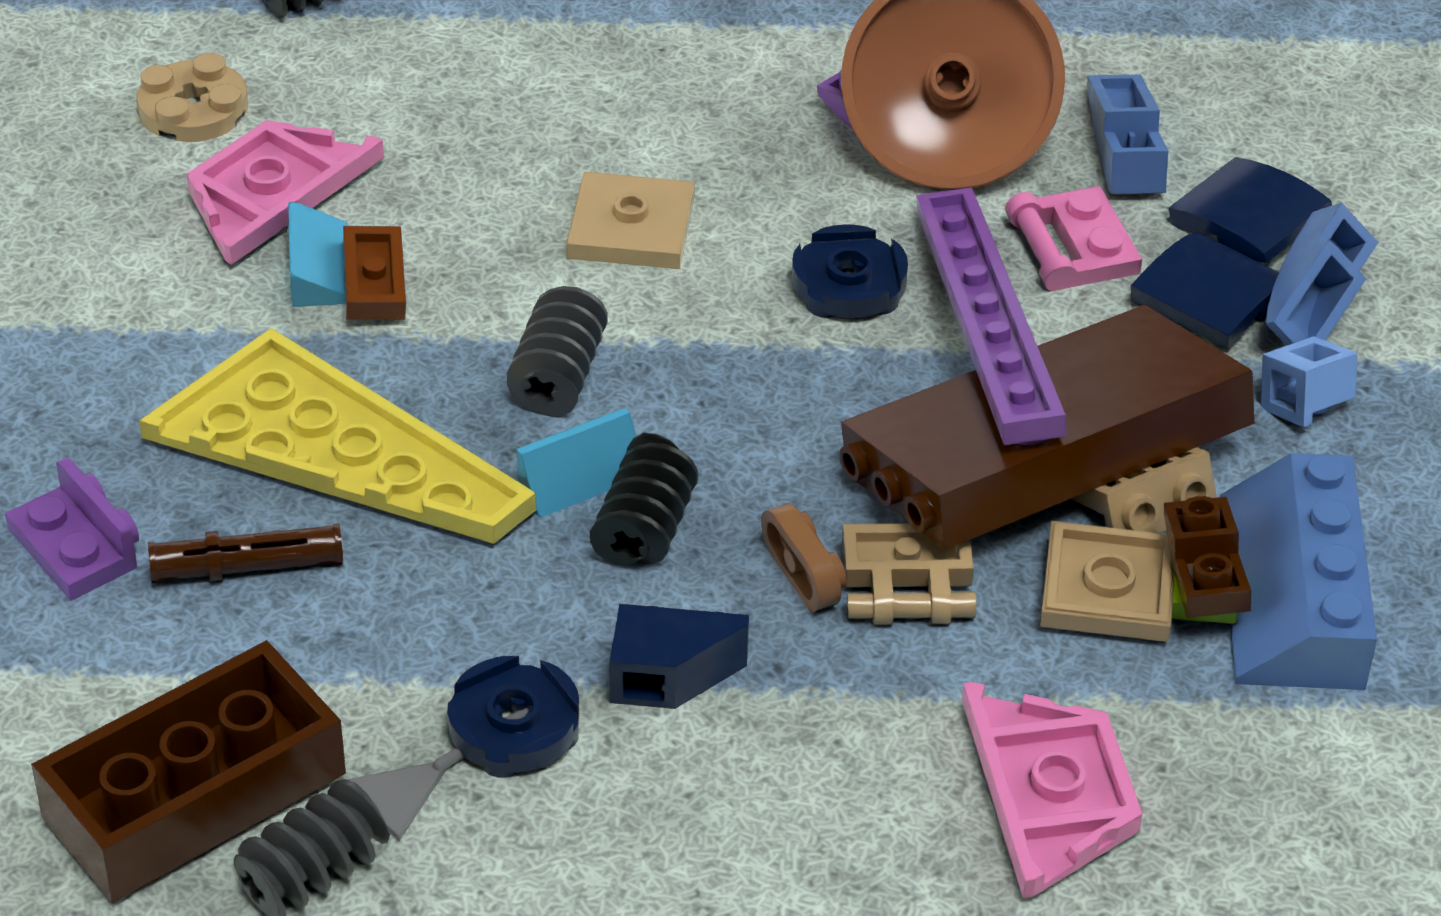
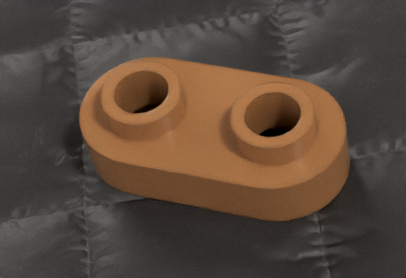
[761,503,847,612]

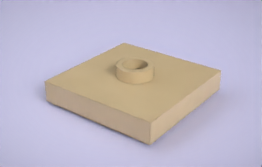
[566,172,695,269]
[1040,521,1175,642]

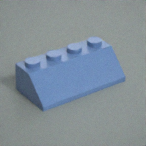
[1220,453,1377,690]

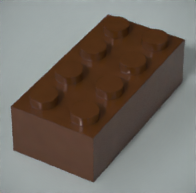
[31,640,346,903]

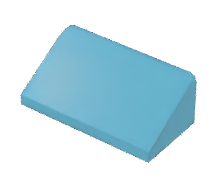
[288,202,348,307]
[517,407,636,517]

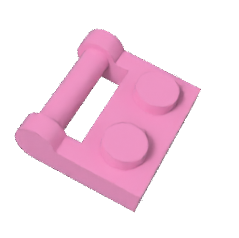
[1005,186,1142,291]

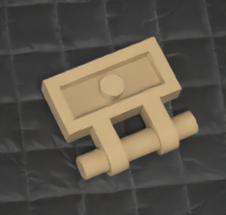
[842,523,977,625]

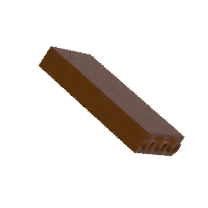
[839,304,1255,550]

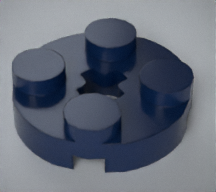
[792,224,908,318]
[447,656,580,778]

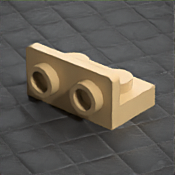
[1071,447,1217,533]

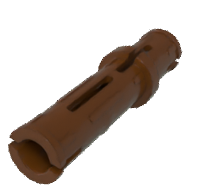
[148,523,343,584]

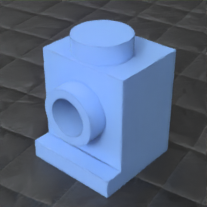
[1261,336,1357,427]

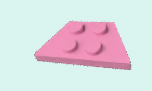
[187,120,384,265]
[962,682,1143,898]

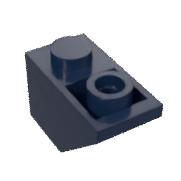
[610,604,749,709]

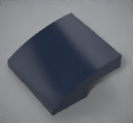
[1168,157,1332,263]
[1130,231,1279,350]

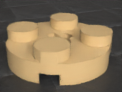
[137,53,248,142]

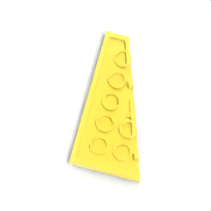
[139,328,536,544]

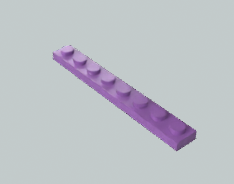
[916,187,1067,445]

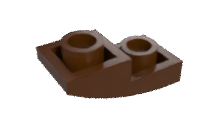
[1164,496,1251,618]

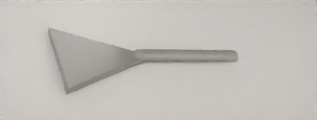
[347,706,532,841]

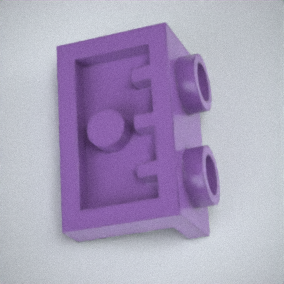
[5,457,139,601]

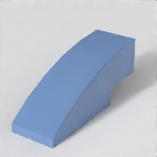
[1087,74,1168,194]
[1266,203,1379,346]

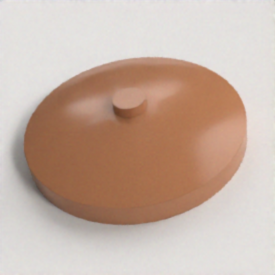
[841,0,1065,191]

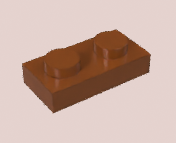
[343,226,406,320]

